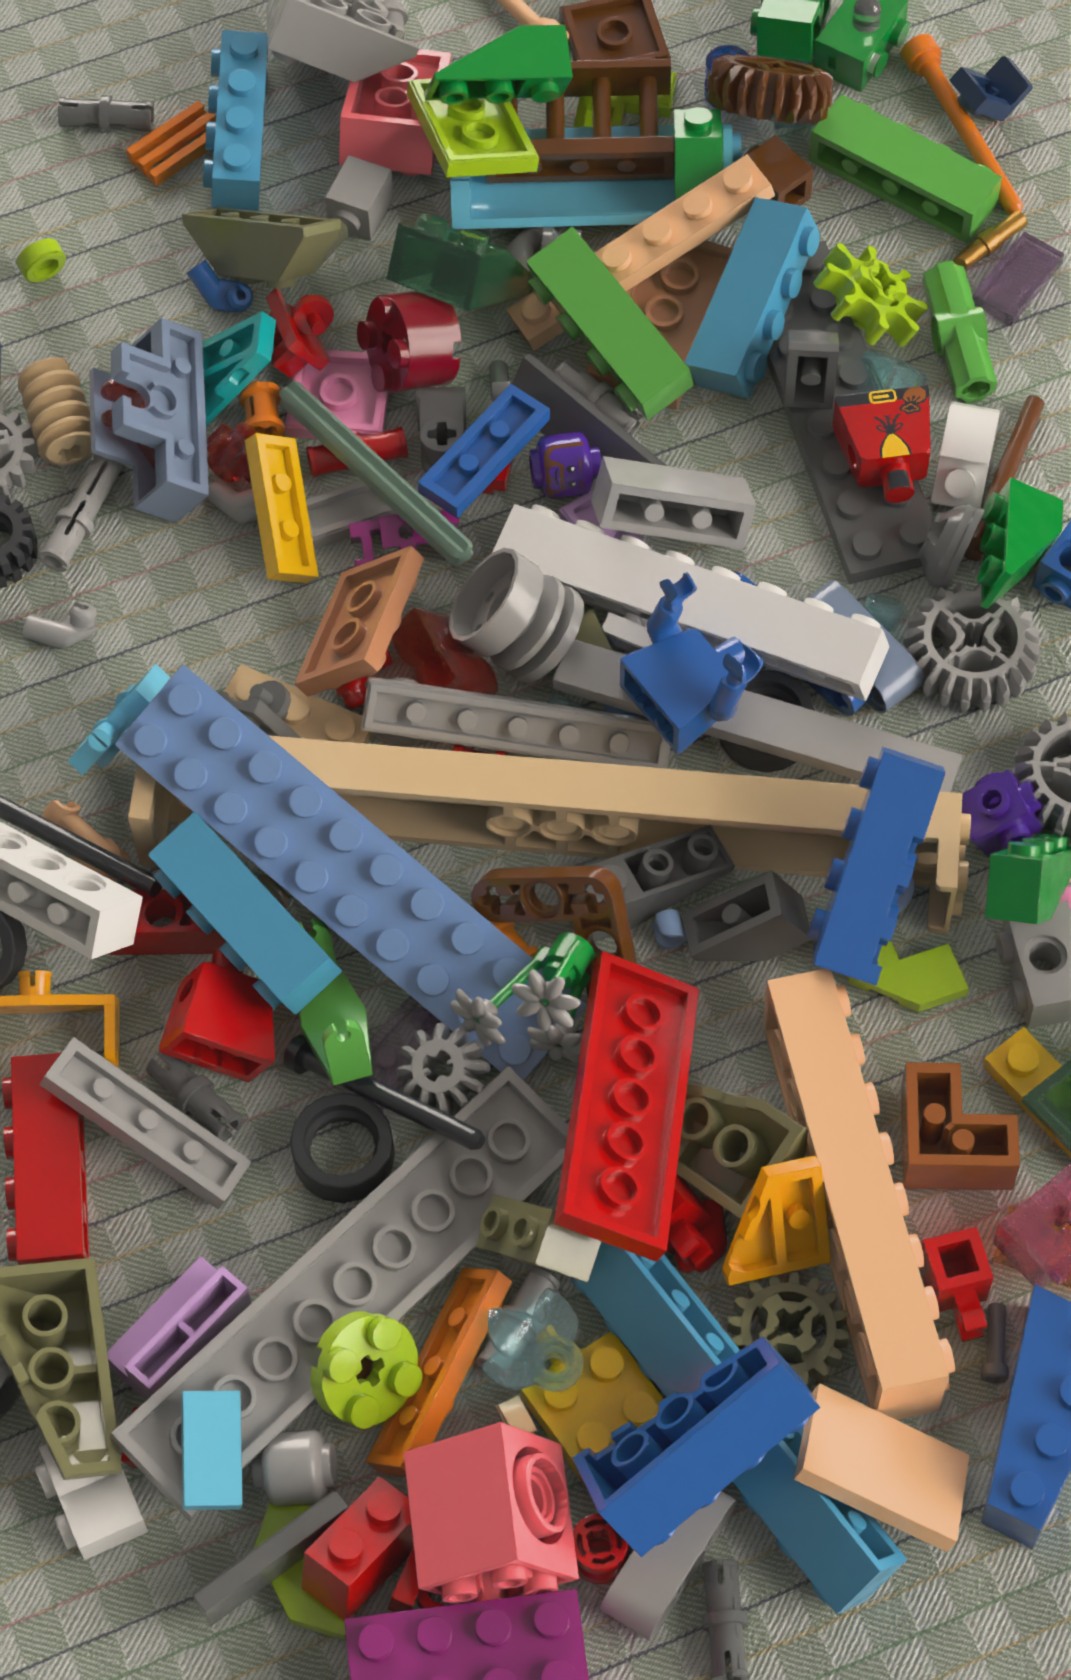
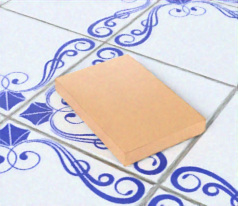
[794,1383,970,1552]

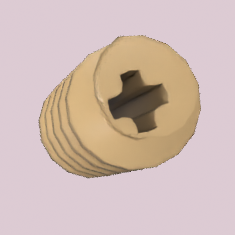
[18,357,96,466]

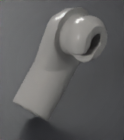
[23,602,98,649]

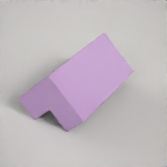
[107,1256,251,1401]

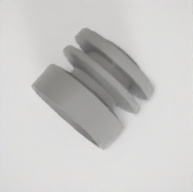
[449,548,584,683]

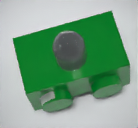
[813,0,910,92]

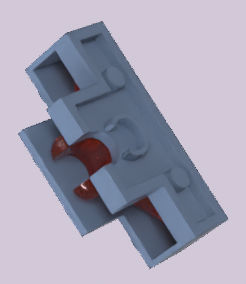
[89,317,209,523]

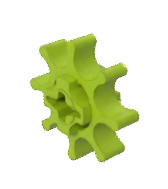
[813,243,928,347]

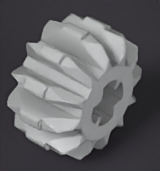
[396,1023,490,1115]

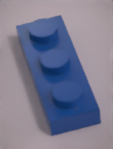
[418,384,550,519]

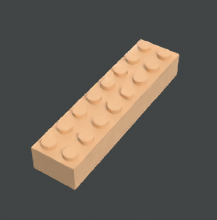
[762,968,955,1420]

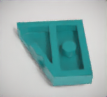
[202,311,276,427]

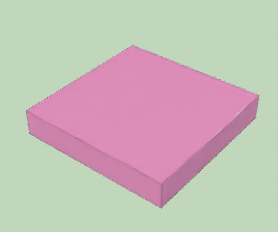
[285,350,389,439]

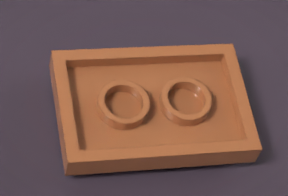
[294,546,424,697]

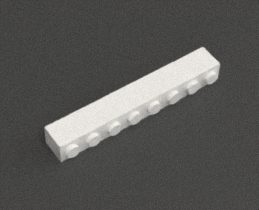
[492,504,889,701]

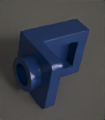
[949,56,1033,121]

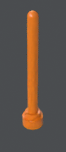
[900,34,1023,215]

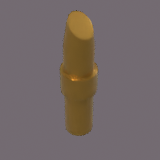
[952,210,1028,270]

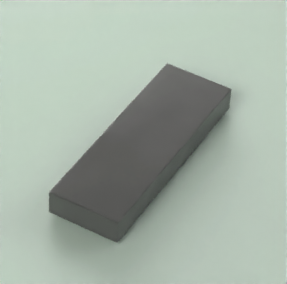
[194,1491,348,1626]

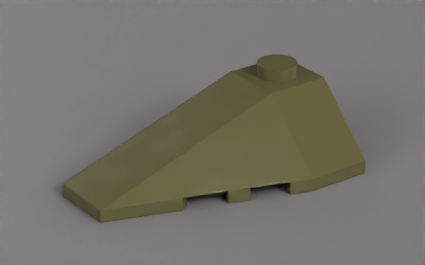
[676,1083,808,1219]
[0,1257,122,1480]

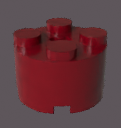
[356,289,461,393]

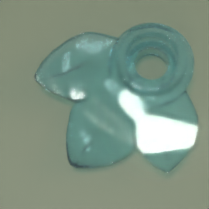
[482,1288,583,1392]

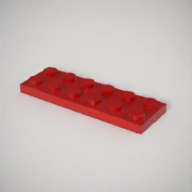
[554,951,699,1262]

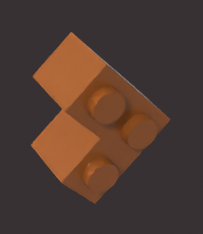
[901,1062,1020,1190]

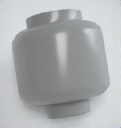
[252,1429,338,1507]

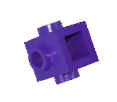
[961,769,1043,858]

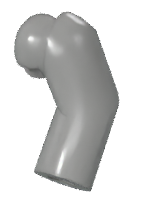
[505,227,544,286]
[206,480,258,524]

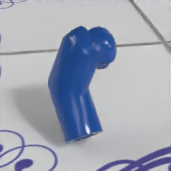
[186,260,253,312]

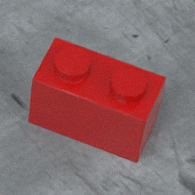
[301,1476,414,1621]

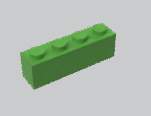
[809,94,1002,244]
[526,226,694,421]

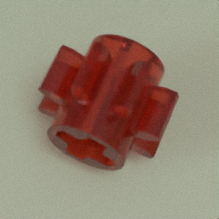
[207,423,258,483]

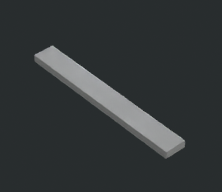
[553,639,963,792]

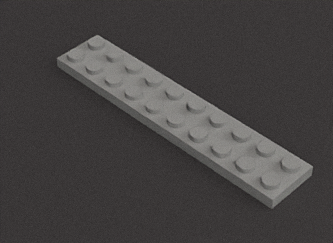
[110,1066,569,1521]

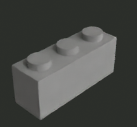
[591,456,757,549]

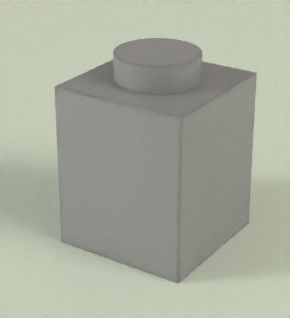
[325,155,394,240]

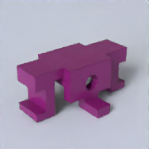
[349,510,459,567]

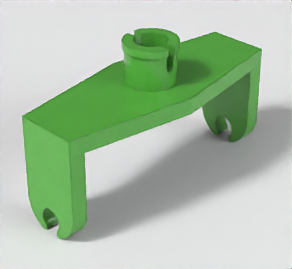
[298,918,373,1086]

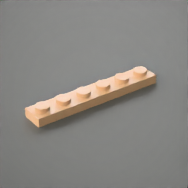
[506,154,775,351]

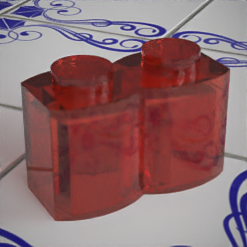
[392,607,498,695]

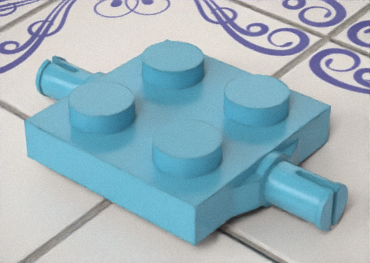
[67,664,171,775]

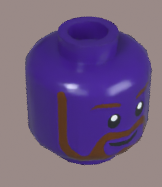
[529,432,601,499]

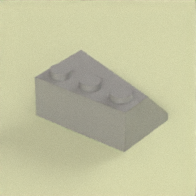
[266,0,419,82]

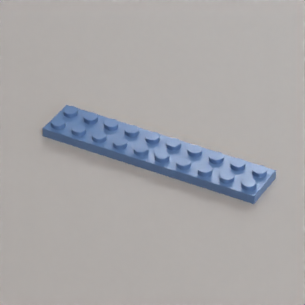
[114,664,587,1082]

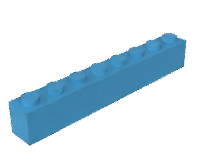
[571,1241,908,1614]

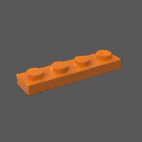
[365,1267,512,1477]

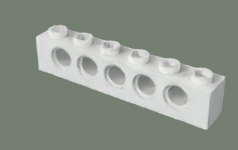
[0,822,142,959]

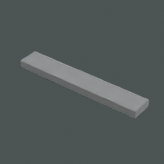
[361,676,671,769]

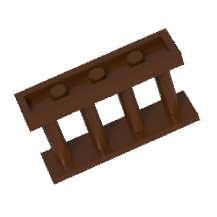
[486,57,674,183]

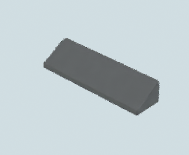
[512,353,667,478]

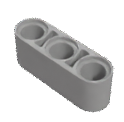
[600,1491,737,1641]

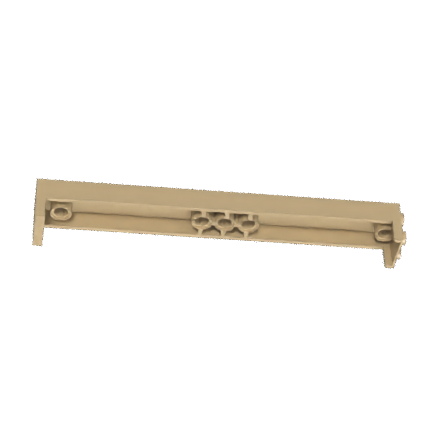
[128,736,971,934]

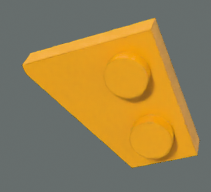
[722,1155,831,1286]

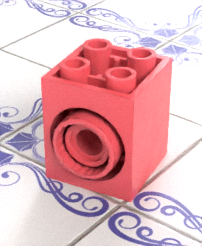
[404,1422,579,1603]

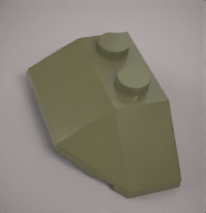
[182,206,348,288]

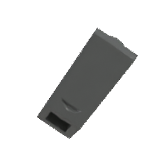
[572,824,735,942]

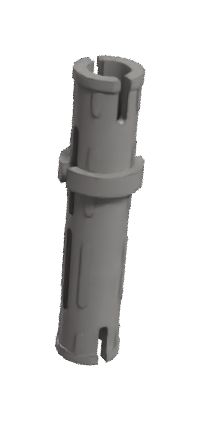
[39,455,124,572]

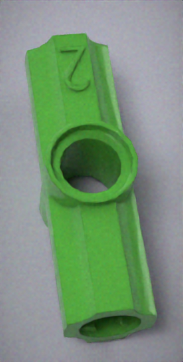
[922,260,997,403]

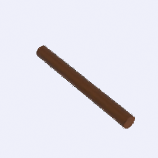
[964,395,1045,561]

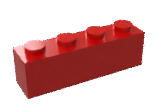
[2,1052,90,1265]

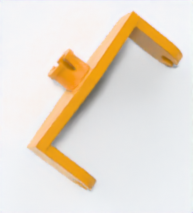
[0,970,120,1068]

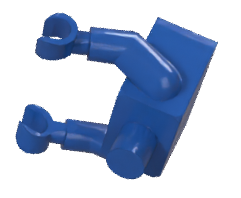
[620,572,764,755]

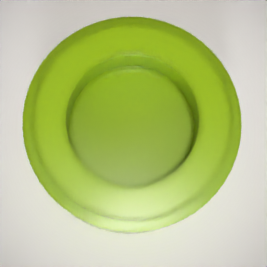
[16,238,66,283]

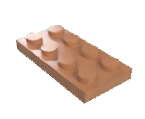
[586,240,733,410]

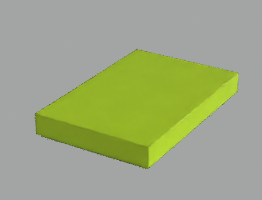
[407,79,539,178]

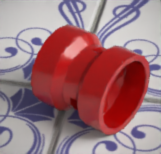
[573,1514,628,1585]

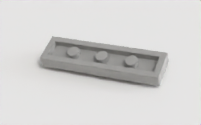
[39,1037,252,1210]

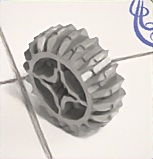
[903,582,1041,714]
[1011,712,1071,836]

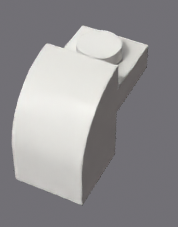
[931,401,1001,508]

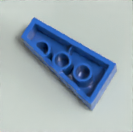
[807,746,946,985]
[981,1284,1071,1549]
[572,1336,821,1557]

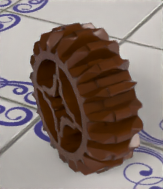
[706,54,834,124]

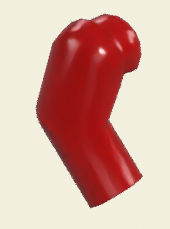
[674,1200,728,1273]

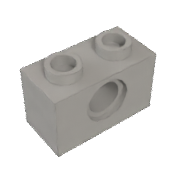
[995,901,1071,1029]

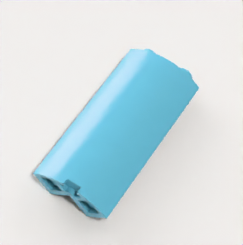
[450,123,741,229]

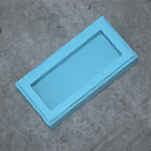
[181,1391,242,1510]

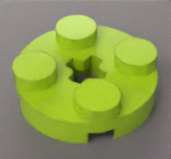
[310,1311,423,1429]

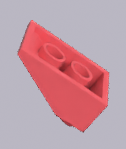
[339,49,451,176]

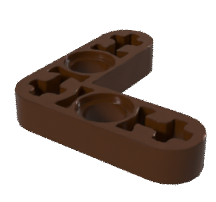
[471,866,637,996]

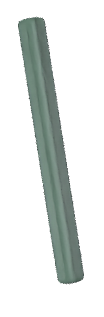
[279,381,473,566]

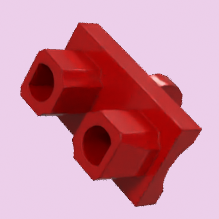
[265,288,334,378]

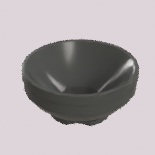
[917,504,984,591]

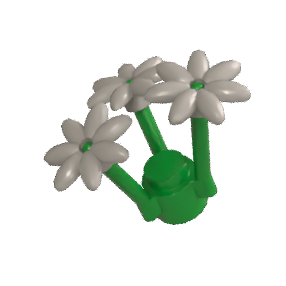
[450,932,595,1063]

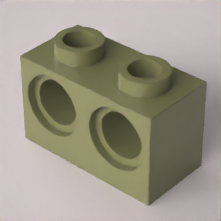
[476,1194,601,1282]

